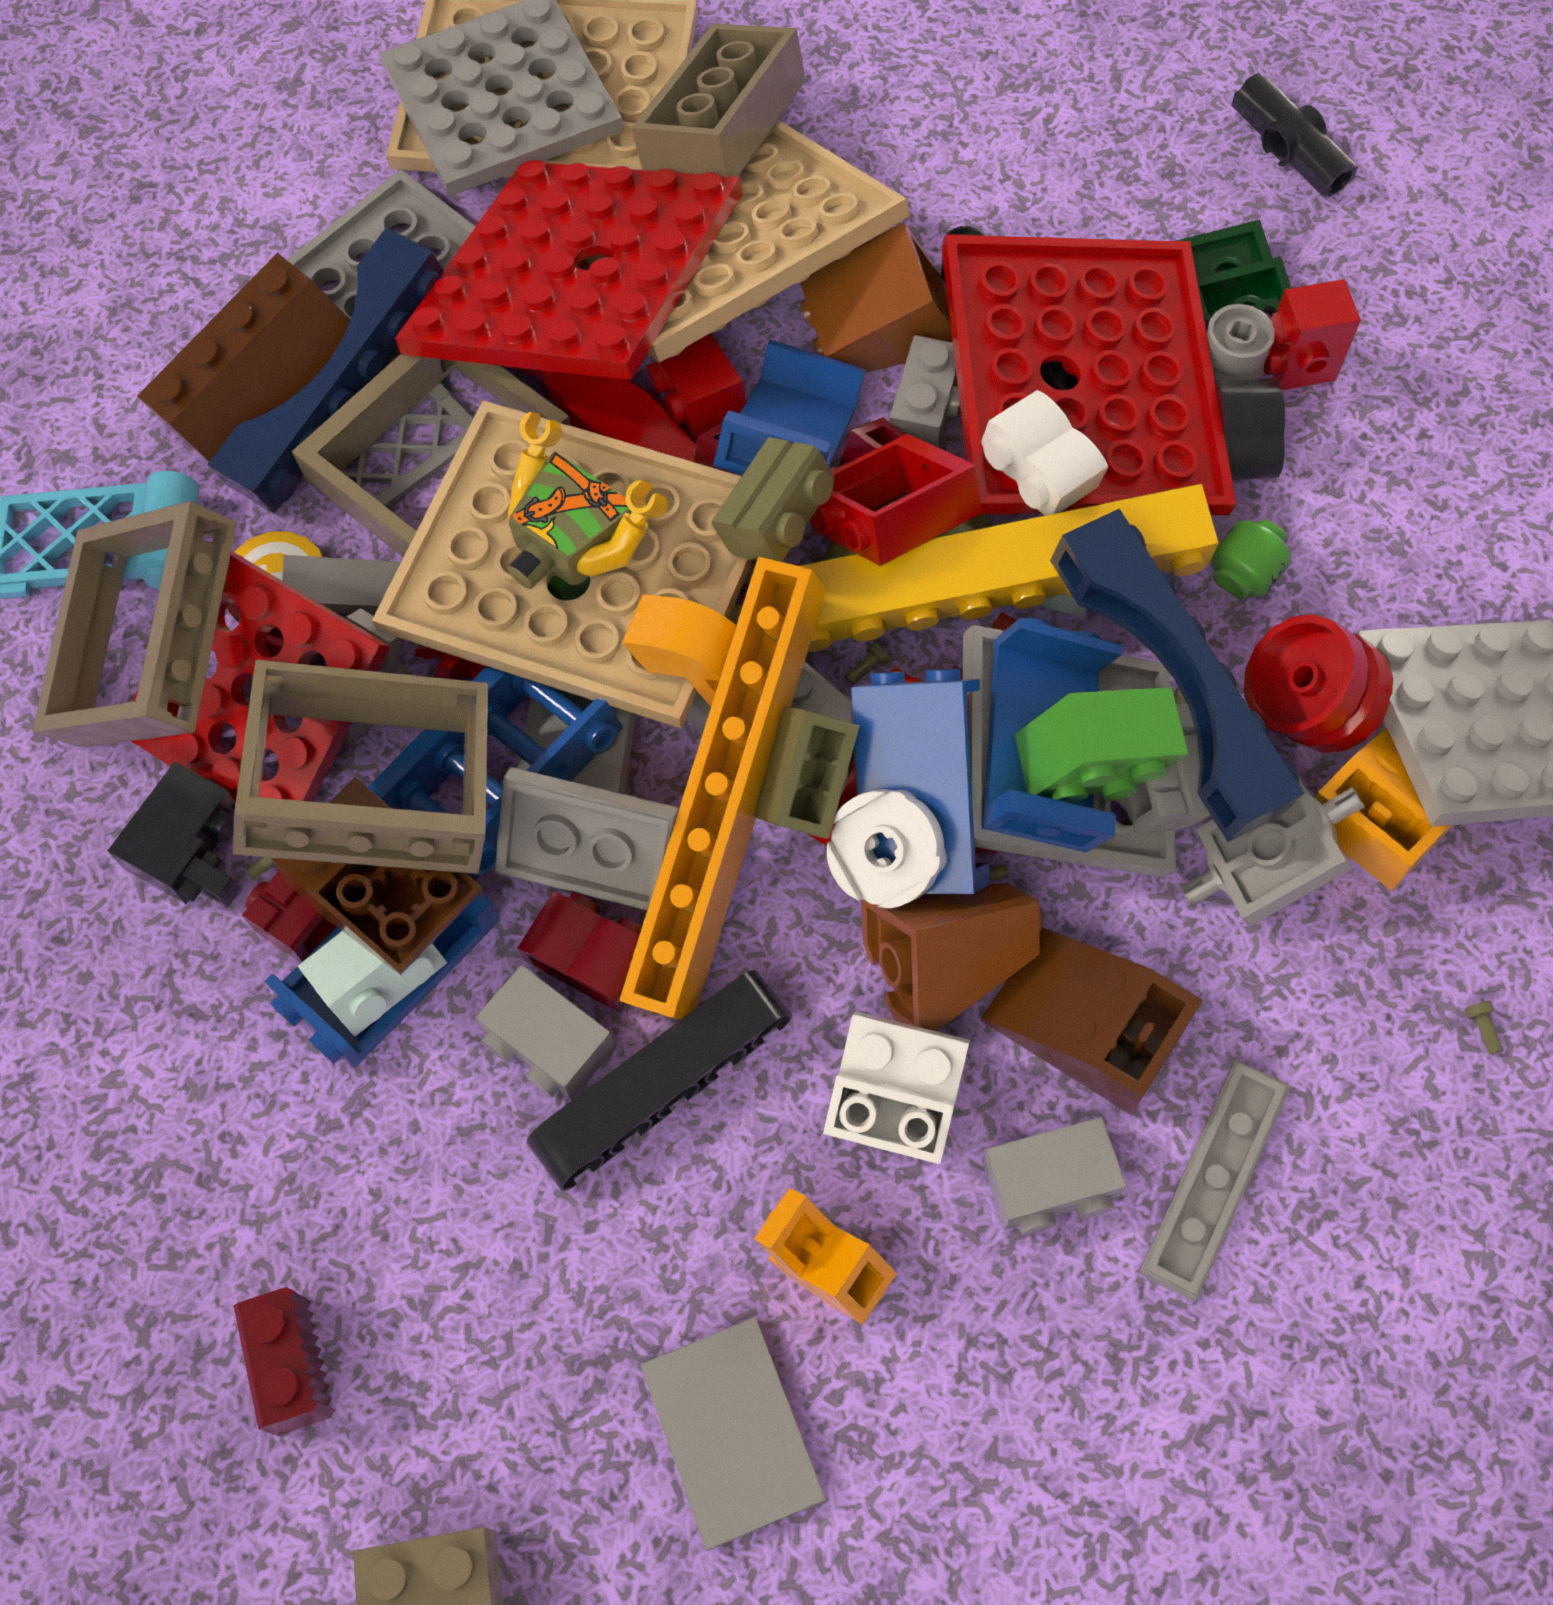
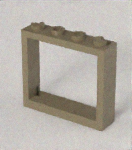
[292,354,571,557]
[32,501,237,747]
[233,660,488,874]

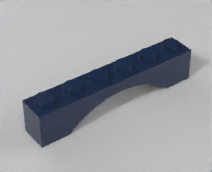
[208,227,444,514]
[1050,508,1305,842]

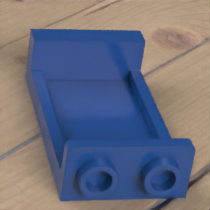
[264,893,500,1068]

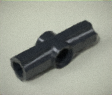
[1231,72,1358,197]

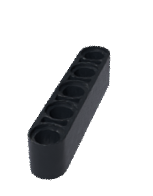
[527,970,793,1191]

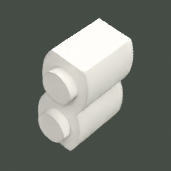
[981,390,1108,516]

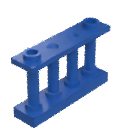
[368,666,623,881]

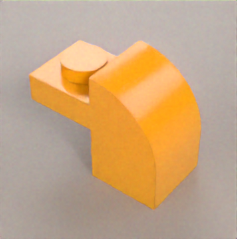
[622,594,737,706]
[754,1187,897,1325]

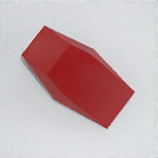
[544,372,696,462]

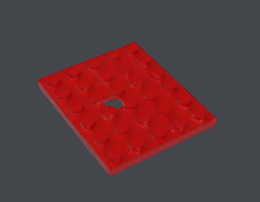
[395,160,743,380]
[941,234,1236,516]

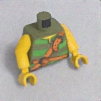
[507,412,668,589]

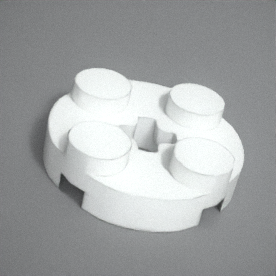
[826,789,947,908]

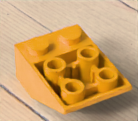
[1315,727,1454,891]

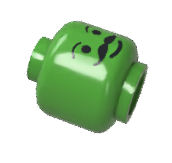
[1211,519,1291,600]

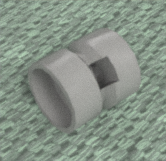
[1206,304,1275,381]

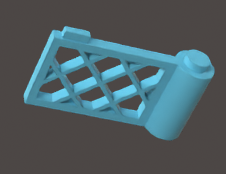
[0,471,199,598]

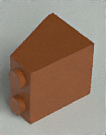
[800,222,953,373]

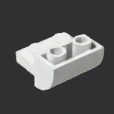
[823,1011,970,1164]

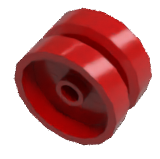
[1243,614,1394,753]

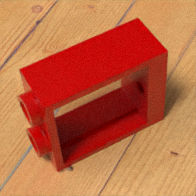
[810,433,981,566]

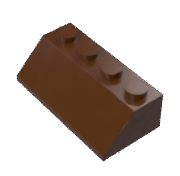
[137,252,350,463]

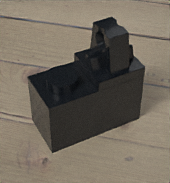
[107,761,241,908]

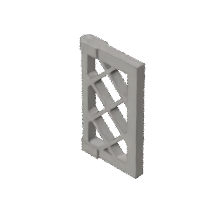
[342,383,473,508]

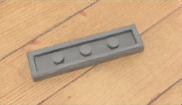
[1138,1059,1291,1303]

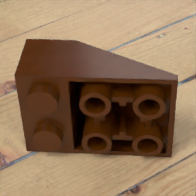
[271,777,483,975]
[981,927,1202,1115]

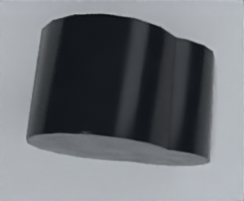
[1215,378,1285,480]

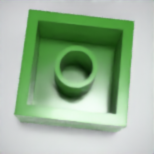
[1014,687,1189,803]

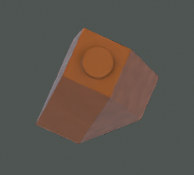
[861,883,1043,1032]

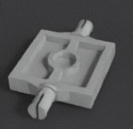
[1180,774,1365,927]

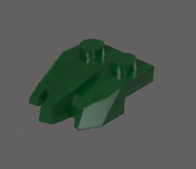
[1176,219,1291,324]

